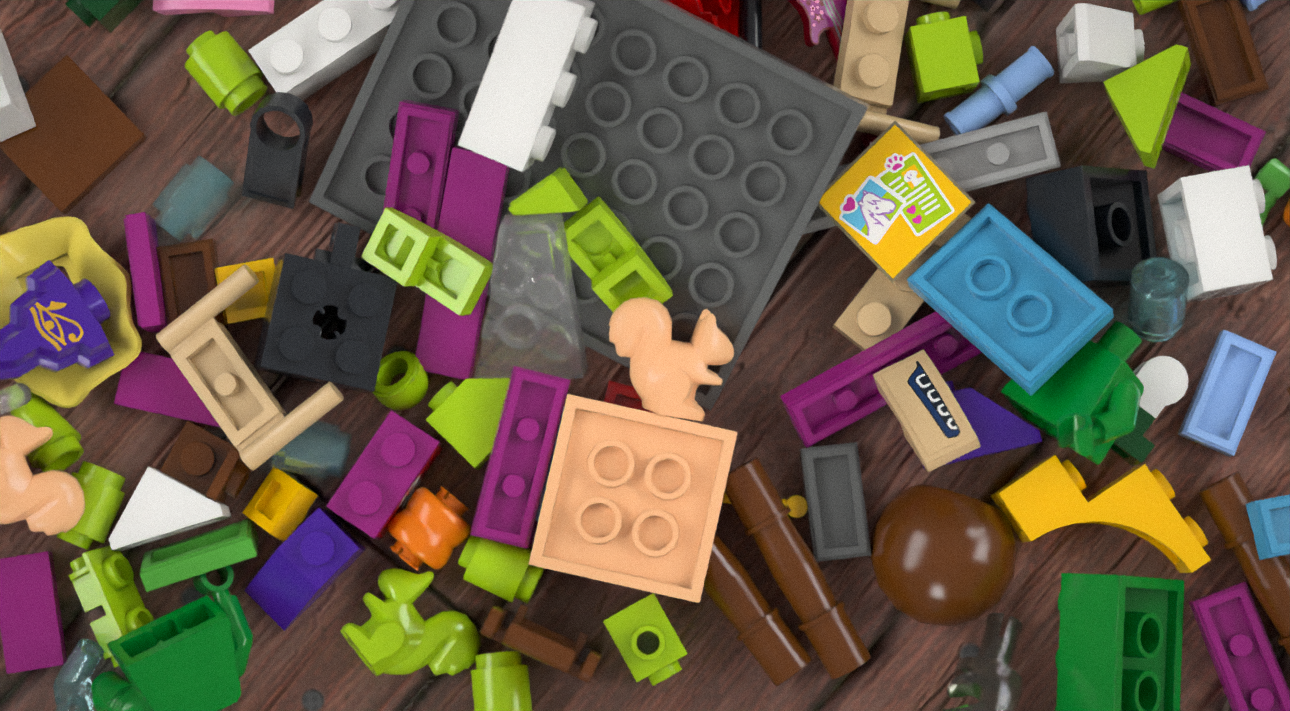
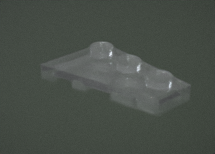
[474,213,588,379]

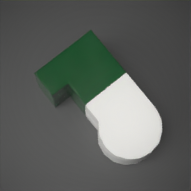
[1110,356,1188,466]

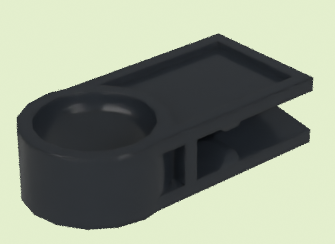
[242,92,313,209]

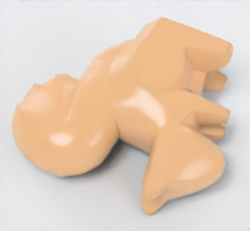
[609,297,734,422]
[0,415,85,536]

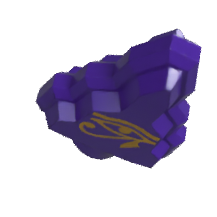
[0,260,114,380]

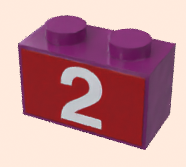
[326,410,444,540]

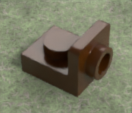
[160,421,251,504]

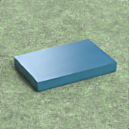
[907,203,1114,395]

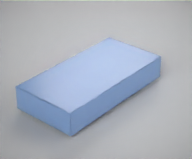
[1178,330,1276,457]

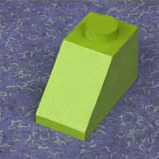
[426,378,509,470]

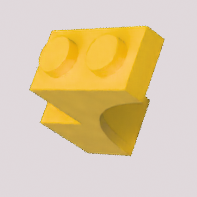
[990,455,1211,573]

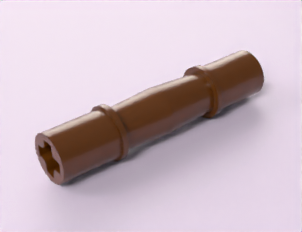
[724,457,871,679]
[1198,471,1290,657]
[703,533,812,687]

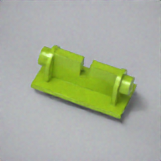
[69,546,154,668]

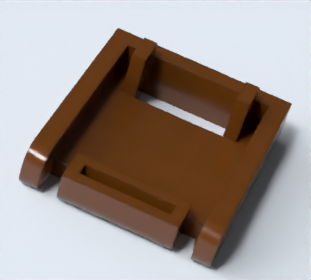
[480,604,602,684]

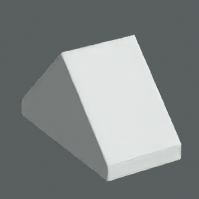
[109,467,232,551]

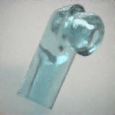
[53,638,104,711]

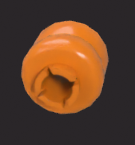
[387,486,471,571]

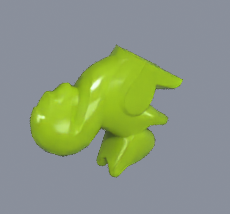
[340,568,481,677]

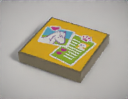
[817,121,976,283]

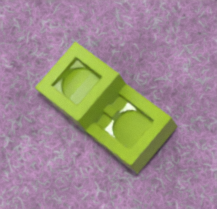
[554,196,673,312]
[361,207,496,316]

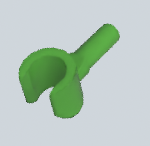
[1254,158,1290,226]

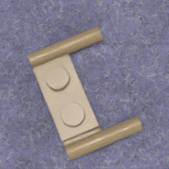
[834,0,960,145]
[156,264,344,471]

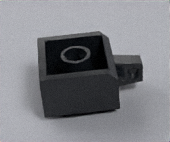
[253,222,397,393]

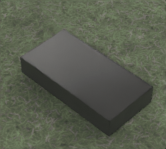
[799,442,871,562]

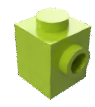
[904,12,983,103]
[603,593,687,686]

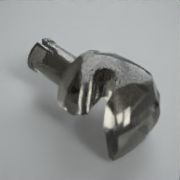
[942,613,1023,711]

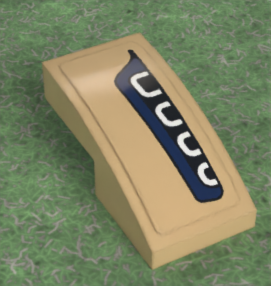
[872,350,981,472]

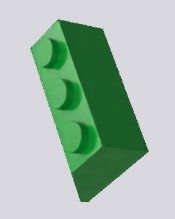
[1054,573,1185,711]

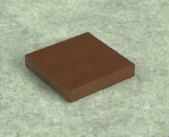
[0,55,147,215]

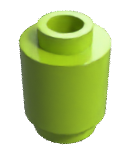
[184,30,268,116]
[56,461,126,550]
[458,535,545,604]
[471,651,532,711]

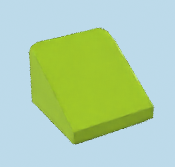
[508,167,588,216]

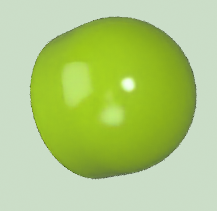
[372,351,428,410]

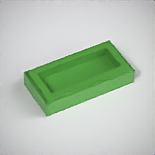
[140,519,258,592]

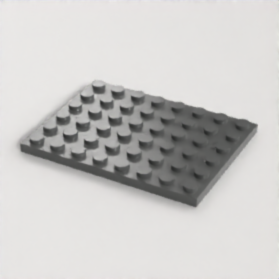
[309,0,869,411]

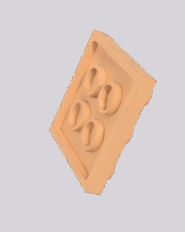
[529,394,738,603]

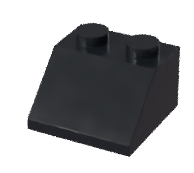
[1026,166,1160,289]

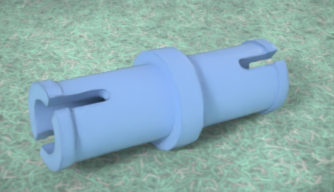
[944,46,1054,135]

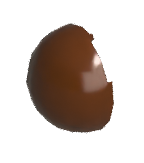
[869,484,1017,627]

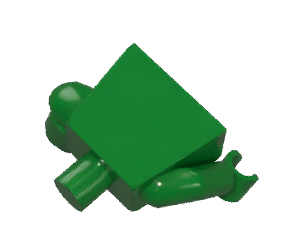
[1000,321,1144,465]
[91,565,253,711]

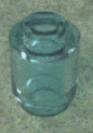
[152,155,234,242]
[1128,257,1189,342]
[272,412,352,480]

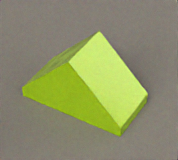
[1103,44,1191,169]

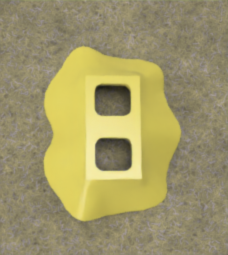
[0,216,142,408]

